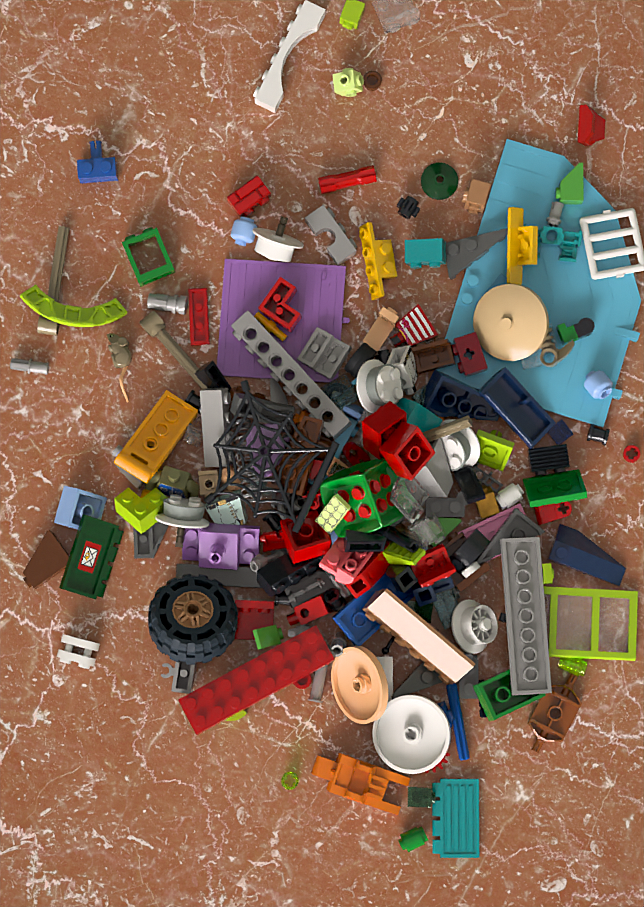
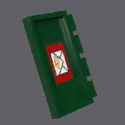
[59,514,124,600]

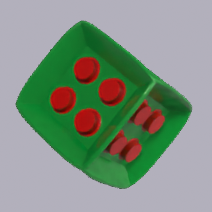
[320,457,411,538]

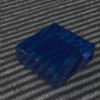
[547,419,573,445]

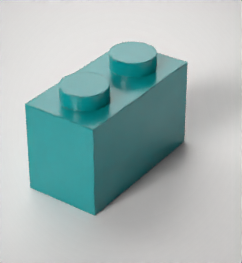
[405,238,446,269]

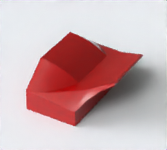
[577,104,606,147]

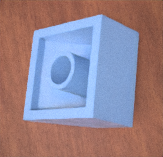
[54,486,107,530]

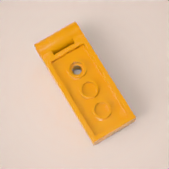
[114,390,198,484]

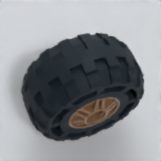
[148,574,238,665]

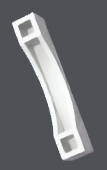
[253,0,326,113]

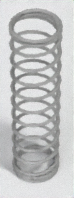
[231,418,262,503]

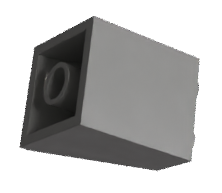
[403,439,454,499]

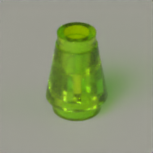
[558,657,588,677]

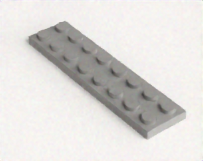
[500,537,552,695]

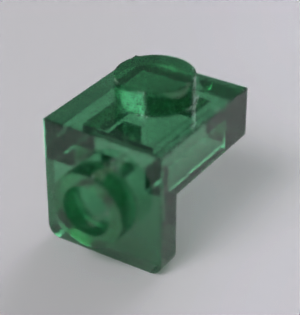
[407,787,435,808]

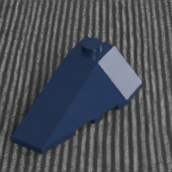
[423,370,500,421]
[547,524,626,586]

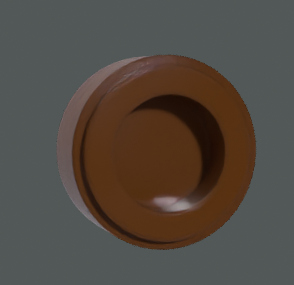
[363,71,382,91]

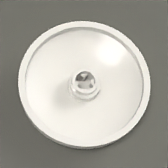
[372,694,451,774]

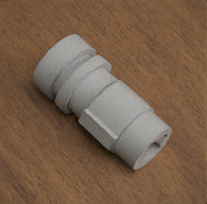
[147,293,188,315]

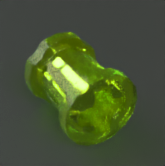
[281,772,299,790]

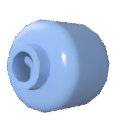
[230,217,257,246]
[584,370,613,399]

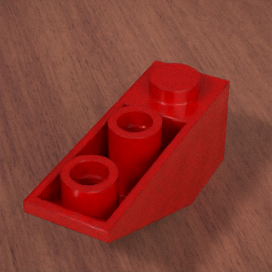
[345,542,389,598]

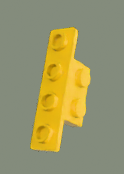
[507,207,538,285]
[359,222,397,300]

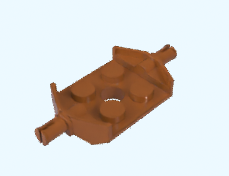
[527,674,582,753]

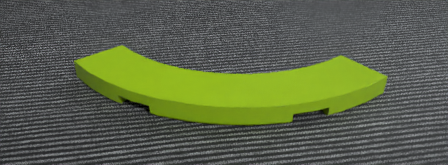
[20,284,127,327]

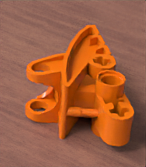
[311,753,411,815]

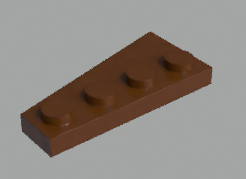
[266,416,324,496]

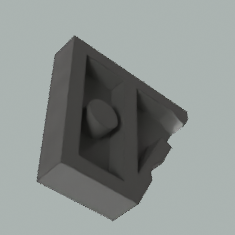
[133,521,169,559]

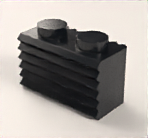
[527,444,570,476]

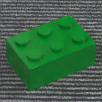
[473,668,546,721]

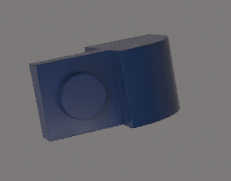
[412,576,454,607]

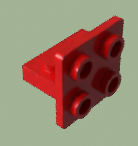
[410,543,456,587]

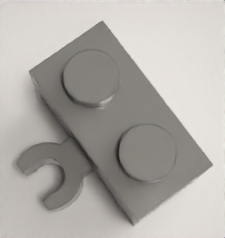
[161,661,197,694]

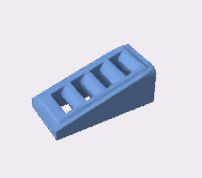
[343,404,369,425]

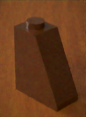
[23,530,69,589]

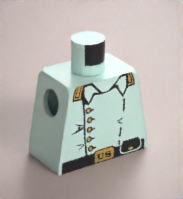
[205,489,248,525]

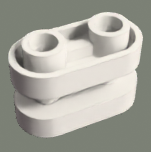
[57,634,100,669]

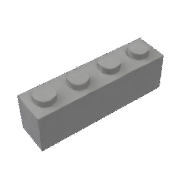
[200,388,235,467]

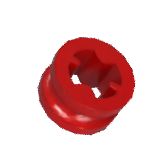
[623,445,641,463]

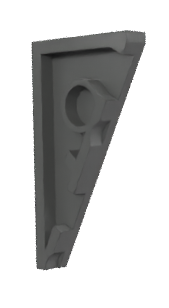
[446,228,508,280]
[475,508,545,564]
[391,662,443,700]

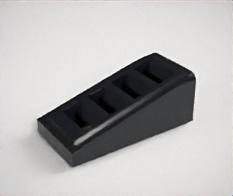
[194,360,232,393]
[344,529,386,552]

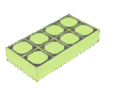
[315,493,351,534]

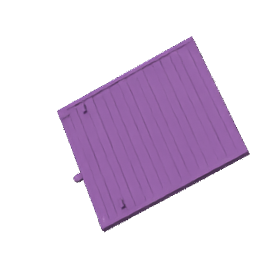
[217,259,350,383]

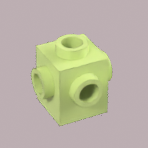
[332,68,364,97]

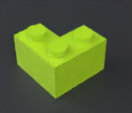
[114,487,168,534]

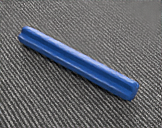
[446,683,470,760]

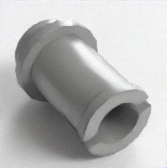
[546,201,564,227]

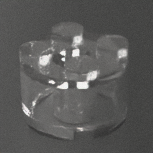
[401,512,446,551]

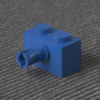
[77,141,118,183]

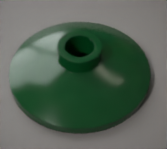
[421,162,458,200]

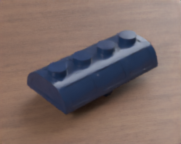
[478,367,556,449]

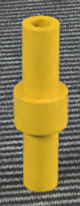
[254,311,287,342]

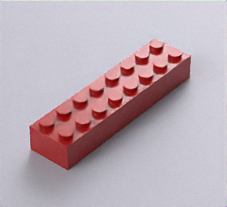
[178,625,335,735]

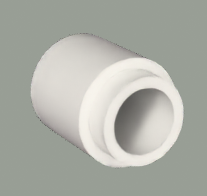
[495,483,524,510]

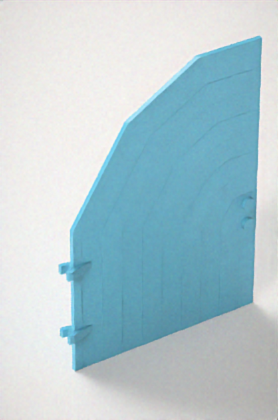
[436,139,641,428]

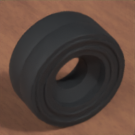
[344,343,377,378]

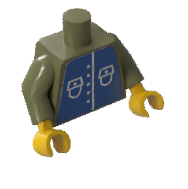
[140,466,199,499]

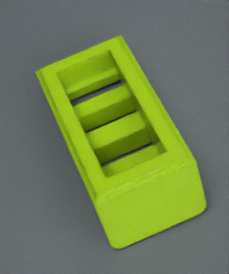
[383,541,426,565]

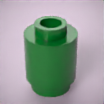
[398,826,428,852]

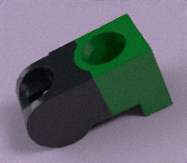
[556,318,595,346]

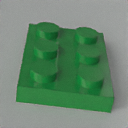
[523,469,587,508]

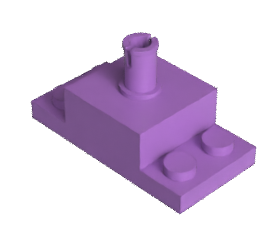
[182,523,260,570]

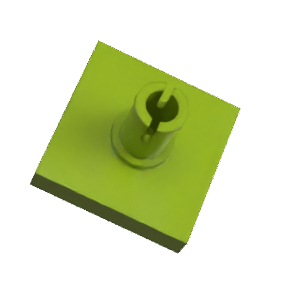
[476,429,514,472]

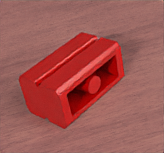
[227,175,271,217]

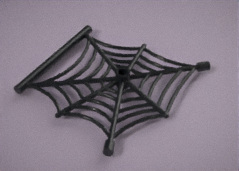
[204,380,340,533]

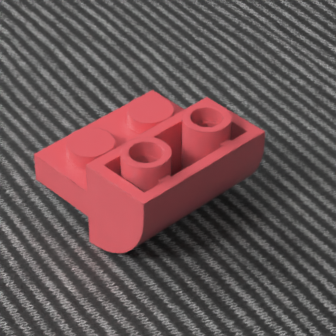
[319,537,373,584]

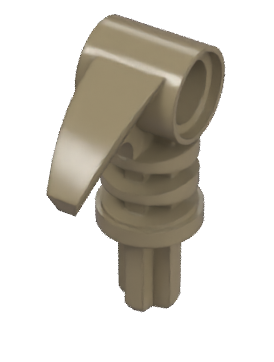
[539,328,575,368]

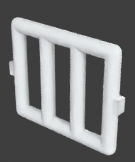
[580,208,644,280]

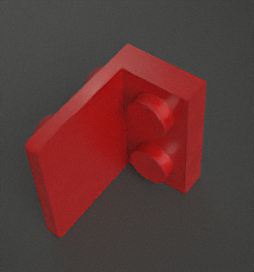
[235,600,274,640]

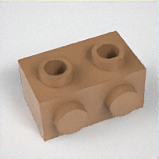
[462,179,491,215]

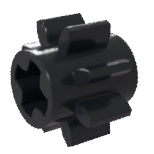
[396,196,420,219]

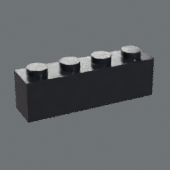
[257,546,331,597]

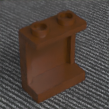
[439,532,491,592]

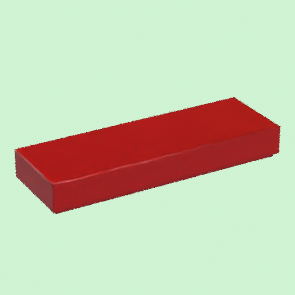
[188,288,210,346]

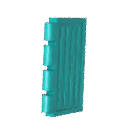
[432,779,479,858]

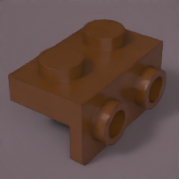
[411,337,456,374]

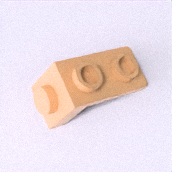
[363,307,399,352]

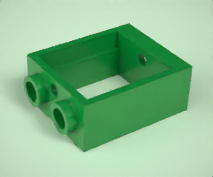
[122,227,176,287]

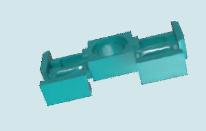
[523,224,582,262]

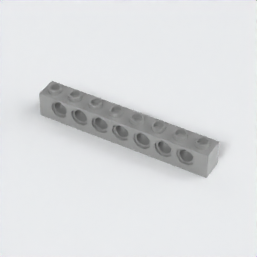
[231,311,352,439]

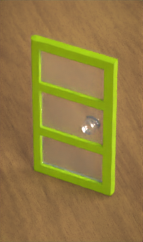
[543,586,638,661]

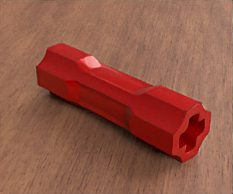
[318,165,377,194]

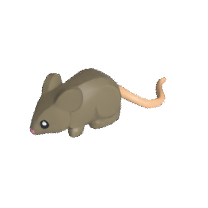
[107,333,132,403]

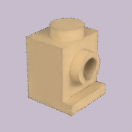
[198,470,220,498]

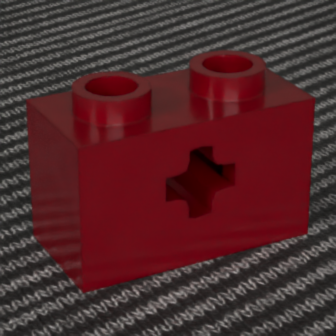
[451,332,488,377]

